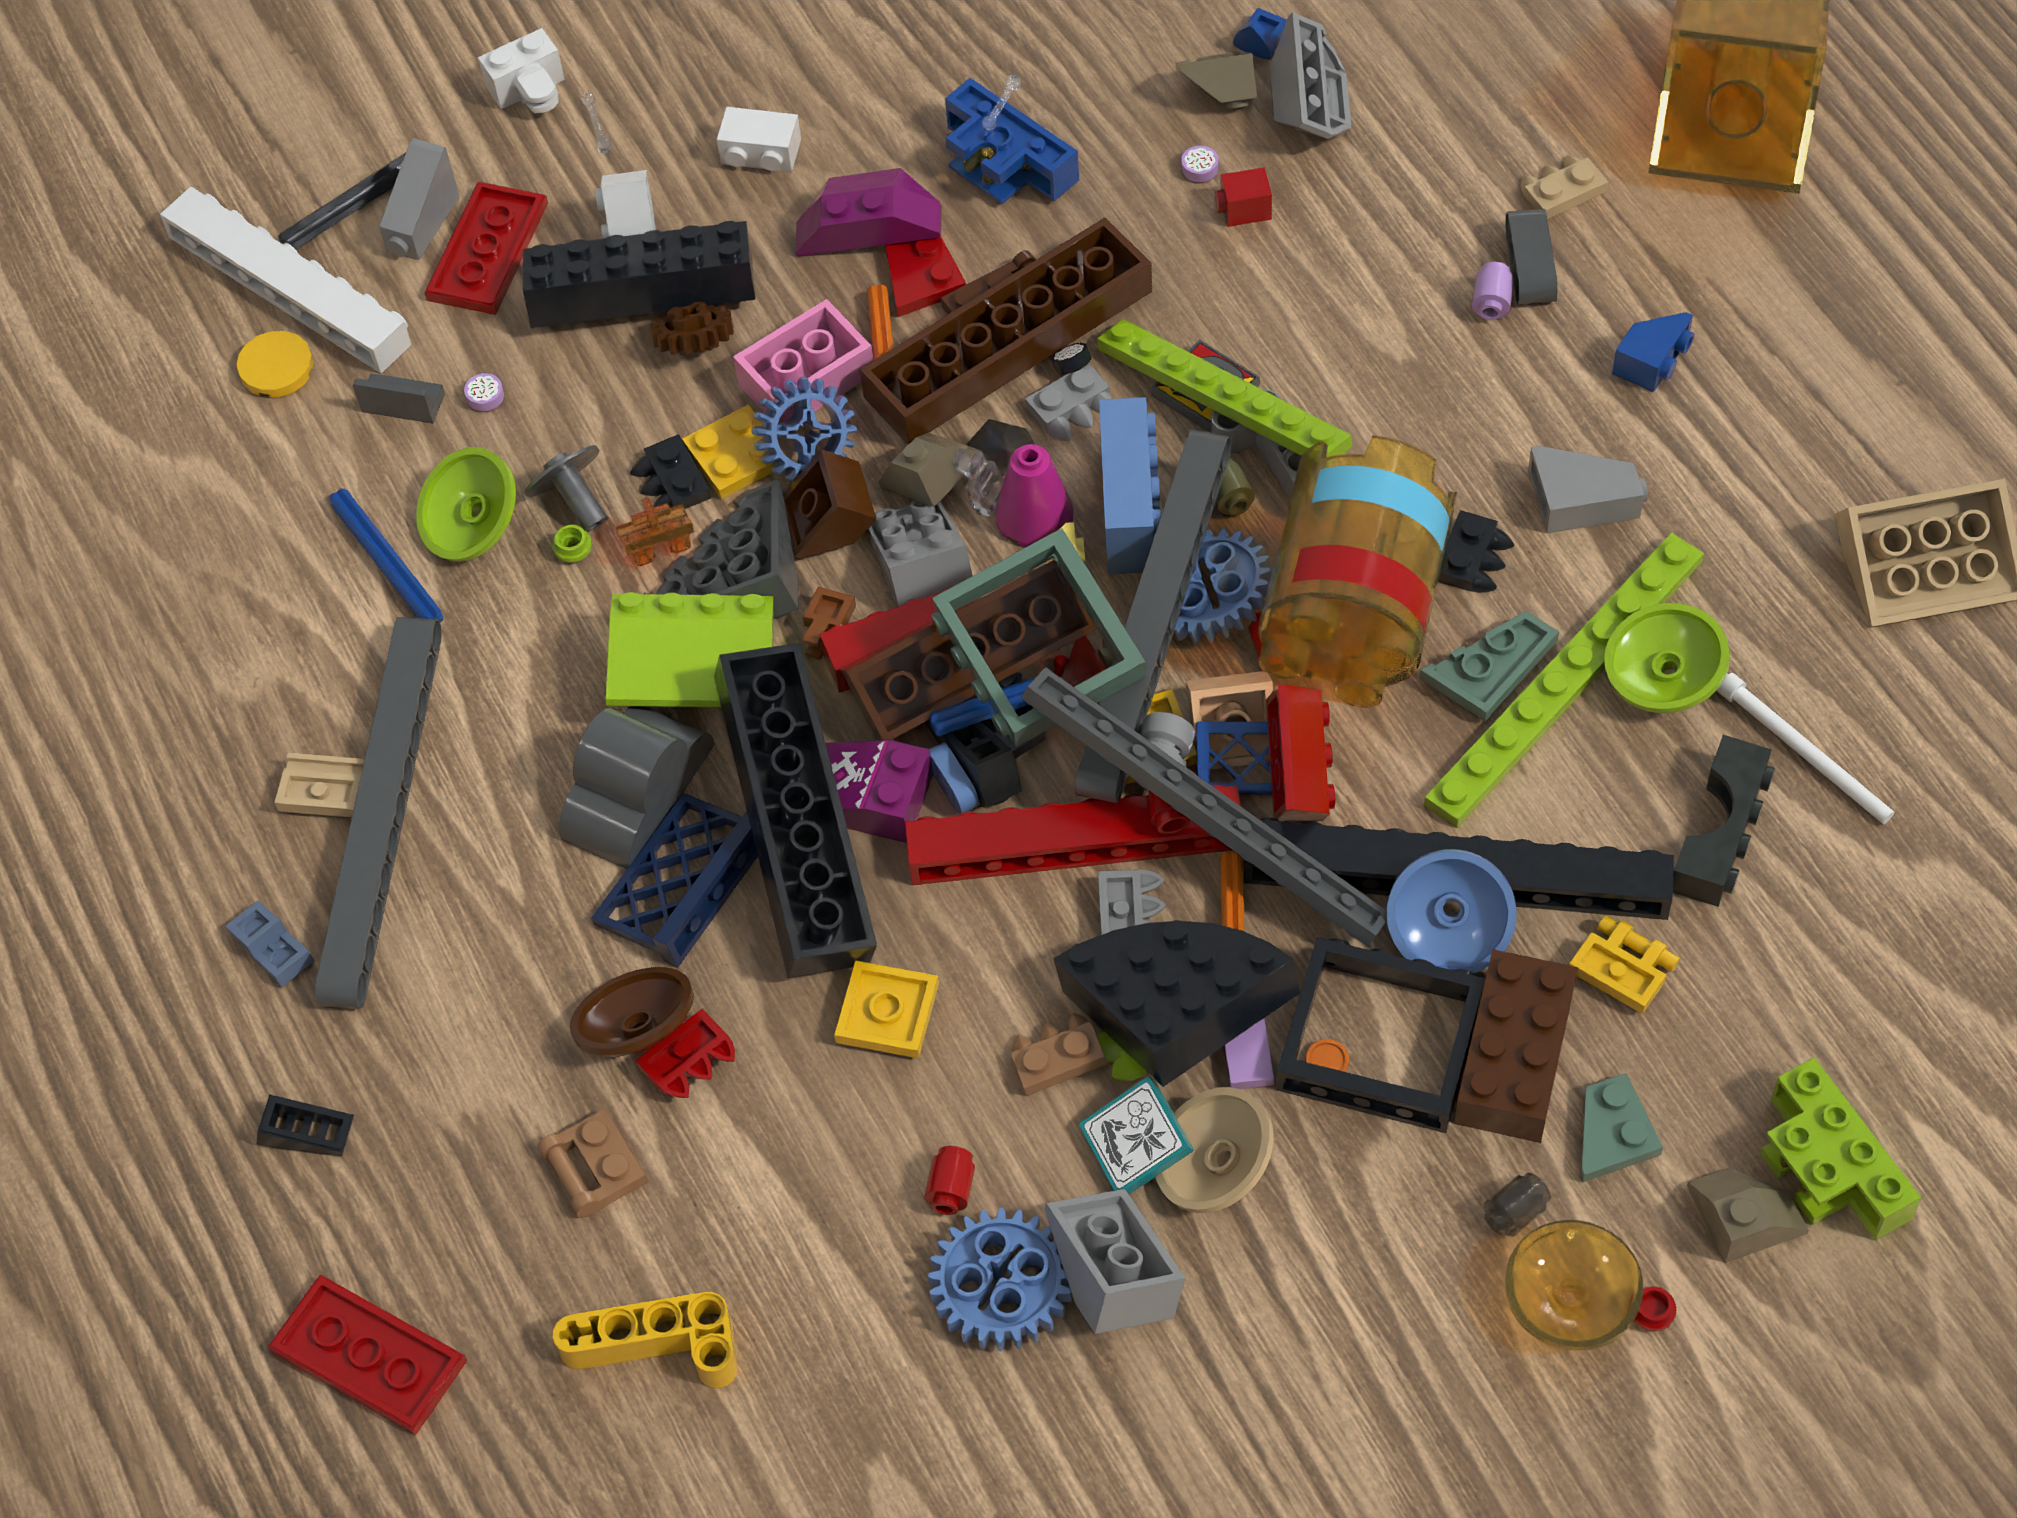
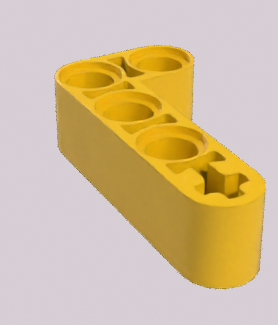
[552,1292,738,1388]

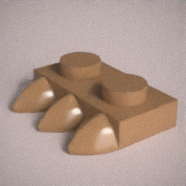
[1011,1012,1108,1096]

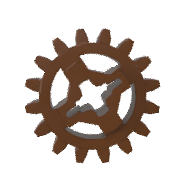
[651,302,734,356]

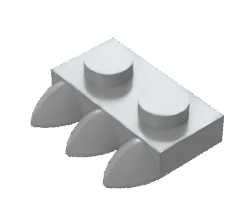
[1025,363,1113,441]
[1098,869,1166,935]

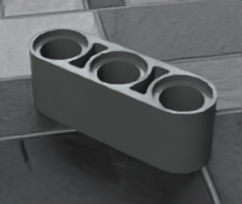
[1505,209,1557,304]

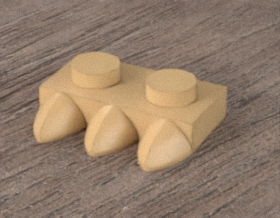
[1520,156,1608,219]

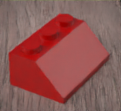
[1266,684,1336,822]

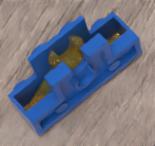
[945,78,1079,204]

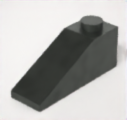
[925,719,1022,807]

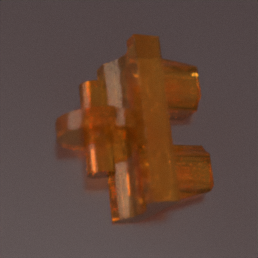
[616,497,695,566]

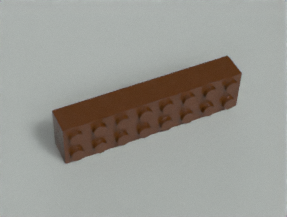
[860,217,1152,444]

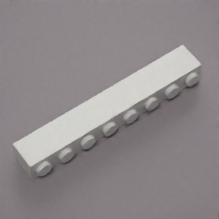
[160,187,412,373]

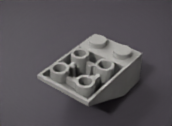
[867,500,973,607]

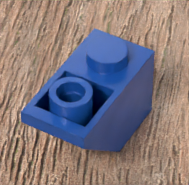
[1612,312,1695,392]

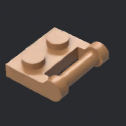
[537,1108,648,1218]

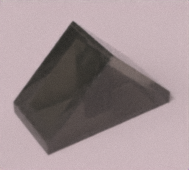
[965,419,1035,489]

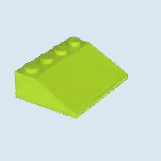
[606,592,774,707]

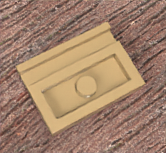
[274,753,365,818]

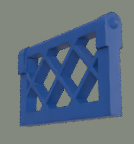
[1196,722,1272,794]

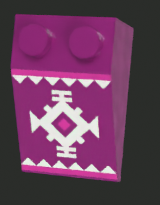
[826,740,933,843]

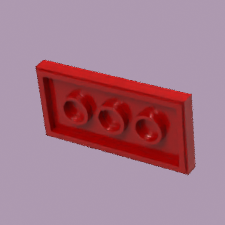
[424,181,548,315]
[268,1274,467,1436]

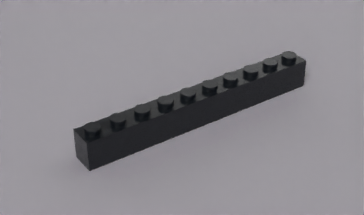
[1244,818,1674,920]

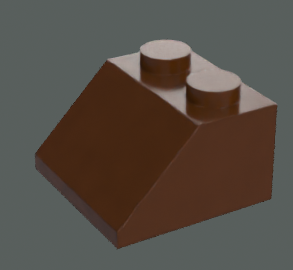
[783,449,876,559]

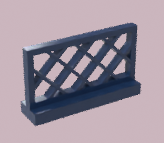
[591,793,758,968]

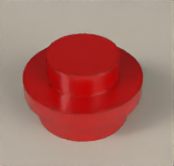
[1630,1286,1677,1332]

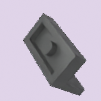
[353,373,445,424]

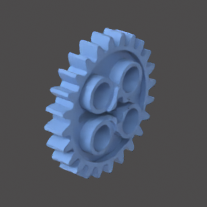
[1174,528,1275,643]
[928,1208,1072,1351]

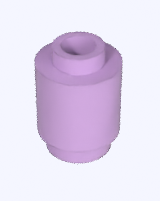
[1472,262,1514,320]

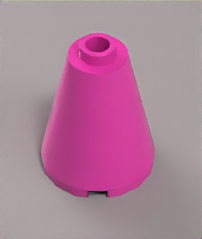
[995,444,1073,548]

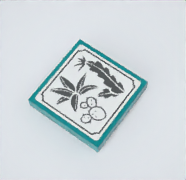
[1078,1076,1195,1194]

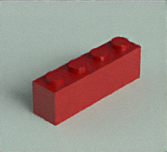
[820,586,953,693]

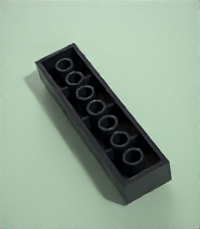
[714,643,877,978]

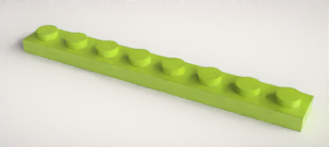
[1097,319,1353,468]

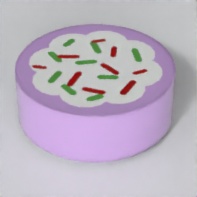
[1181,146,1218,182]
[464,373,504,412]

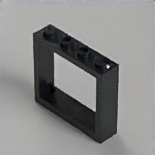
[1276,937,1486,1133]

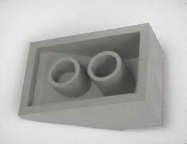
[1045,1189,1185,1334]

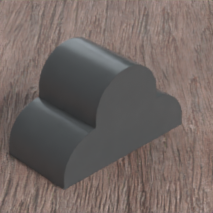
[559,706,715,869]

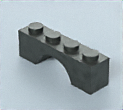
[1673,735,1775,907]

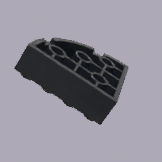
[1053,920,1300,1087]

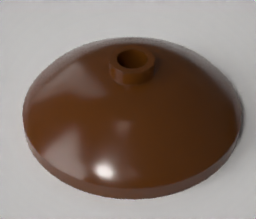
[570,967,694,1057]

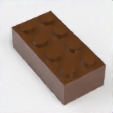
[1454,949,1578,1143]

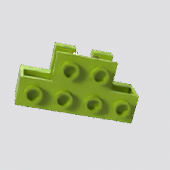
[1760,1057,1922,1240]

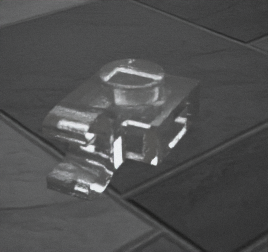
[952,448,1004,517]

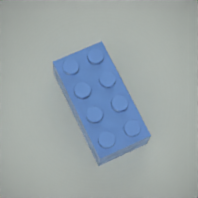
[1099,397,1161,574]

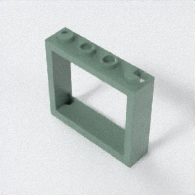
[930,528,1146,747]

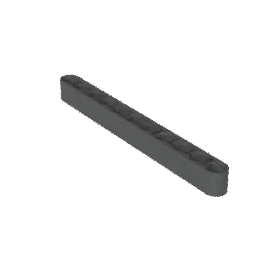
[1075,429,1231,803]
[315,617,442,1009]

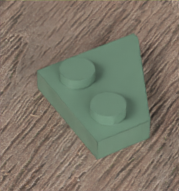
[1580,1073,1663,1182]

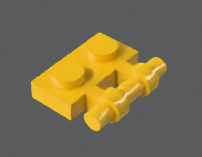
[1569,915,1681,1014]

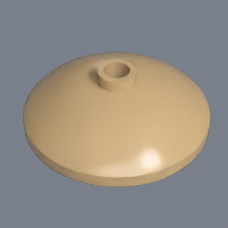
[1156,1087,1274,1213]

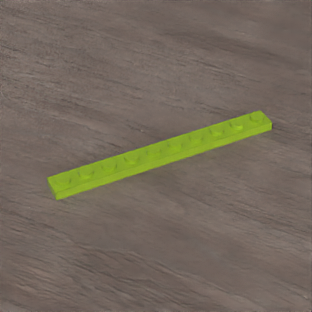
[1424,532,1704,828]

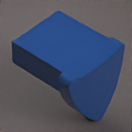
[1233,8,1287,60]

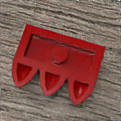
[635,1009,735,1098]

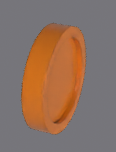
[1306,1039,1349,1072]

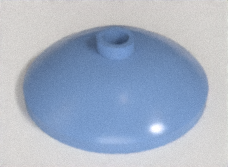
[1387,849,1517,973]

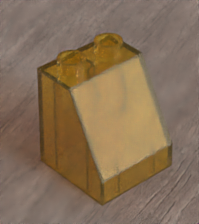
[1648,0,1829,194]

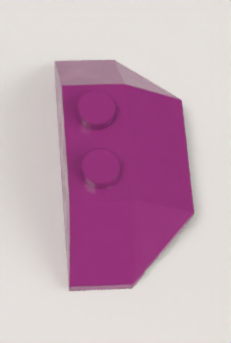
[795,168,942,257]

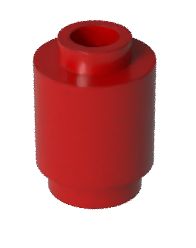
[924,1146,975,1215]

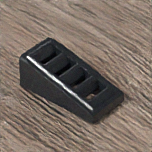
[257,1094,354,1156]

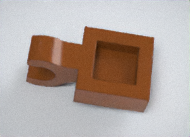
[803,587,856,659]

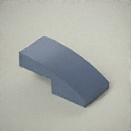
[225,901,315,987]

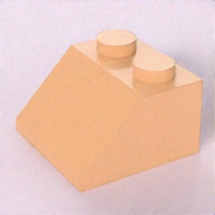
[1186,671,1273,770]

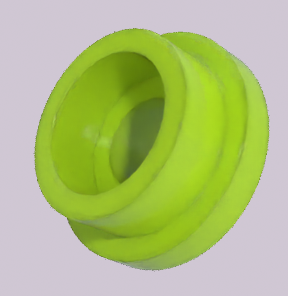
[552,525,592,563]

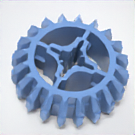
[751,377,857,481]

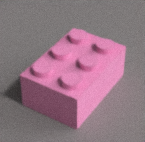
[733,299,874,423]

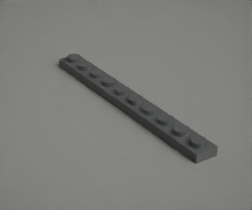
[1021,667,1387,946]

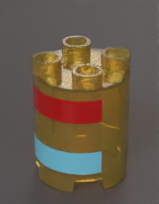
[1258,435,1457,708]

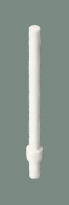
[1717,673,1895,825]

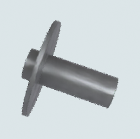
[525,445,609,532]

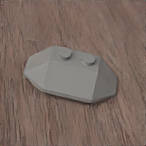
[1270,12,1352,139]

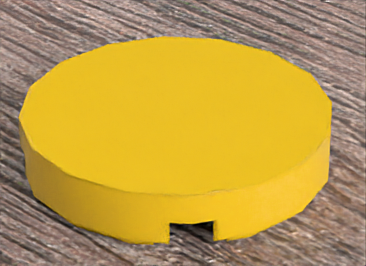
[236,331,314,398]

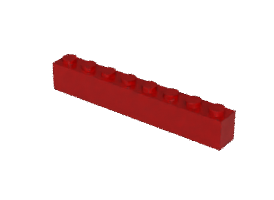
[905,785,1241,886]

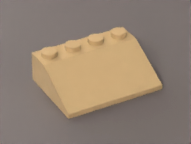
[1835,479,2017,627]

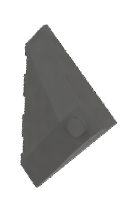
[643,479,798,618]

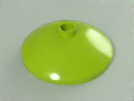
[416,447,516,562]
[1604,603,1730,713]

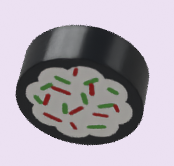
[1051,343,1091,374]

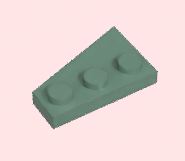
[1419,611,1559,721]

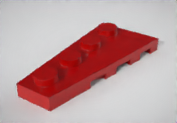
[885,237,966,317]

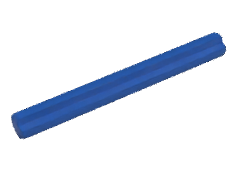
[329,488,443,623]

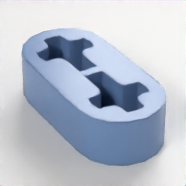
[930,742,980,814]

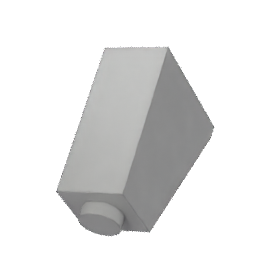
[379,138,459,260]
[1528,446,1648,533]

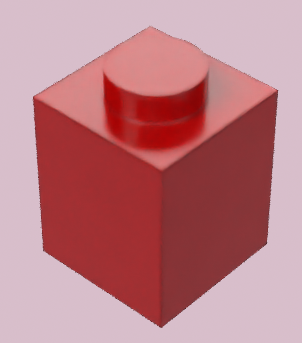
[1215,167,1272,227]

